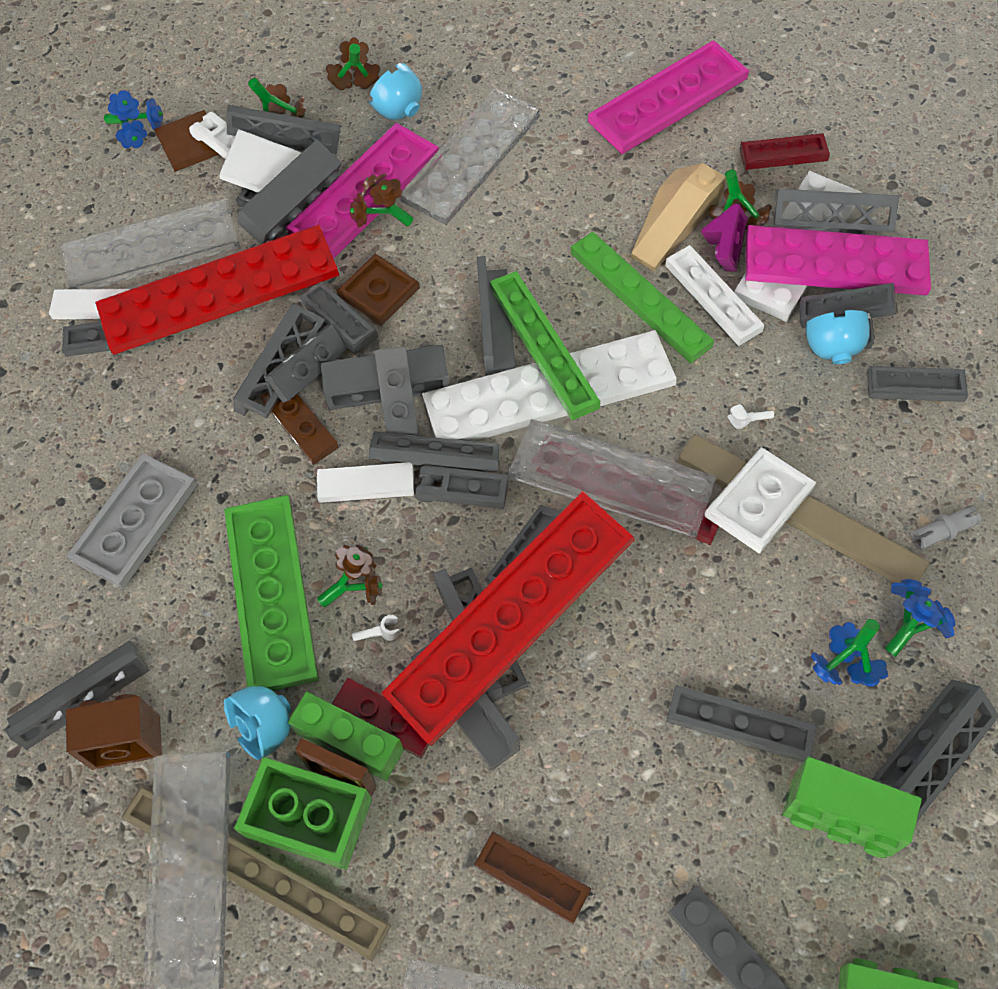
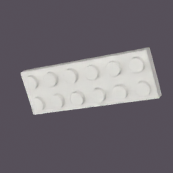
[734,171,862,322]

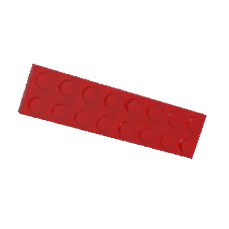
[95,224,340,355]
[381,491,635,746]

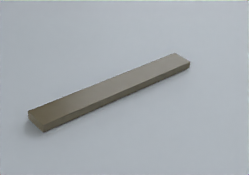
[677,434,930,583]
[121,786,391,962]

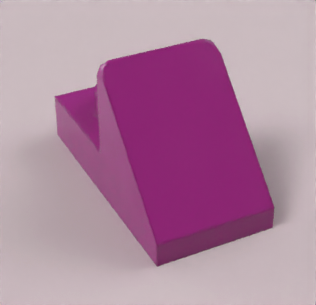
[701,204,748,272]

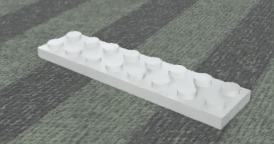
[422,330,677,441]

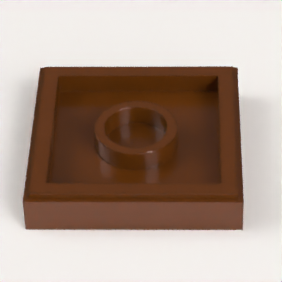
[154,110,219,172]
[336,253,420,326]
[295,738,377,797]

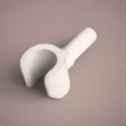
[727,404,774,429]
[352,615,400,641]

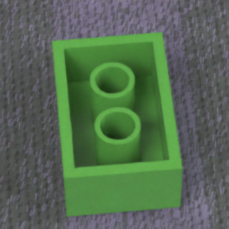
[782,756,922,858]
[234,757,372,871]

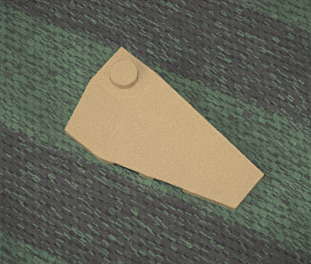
[631,163,726,271]

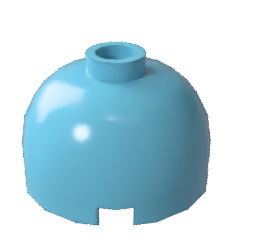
[369,63,422,120]
[806,310,870,365]
[223,686,291,760]

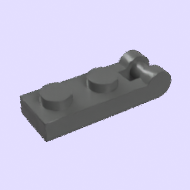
[415,465,509,509]

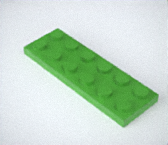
[224,495,319,691]

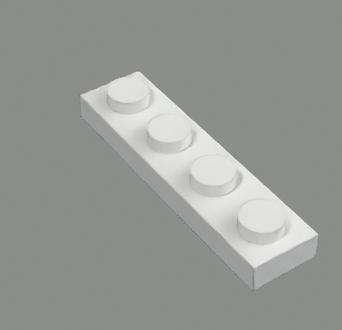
[665,245,764,346]

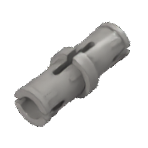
[911,505,981,550]

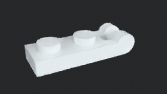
[189,112,235,159]

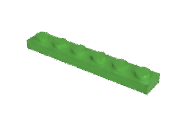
[571,231,714,364]
[490,271,601,421]

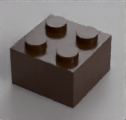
[66,694,162,770]

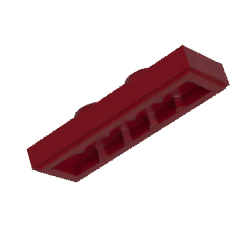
[739,133,830,170]
[332,678,429,759]

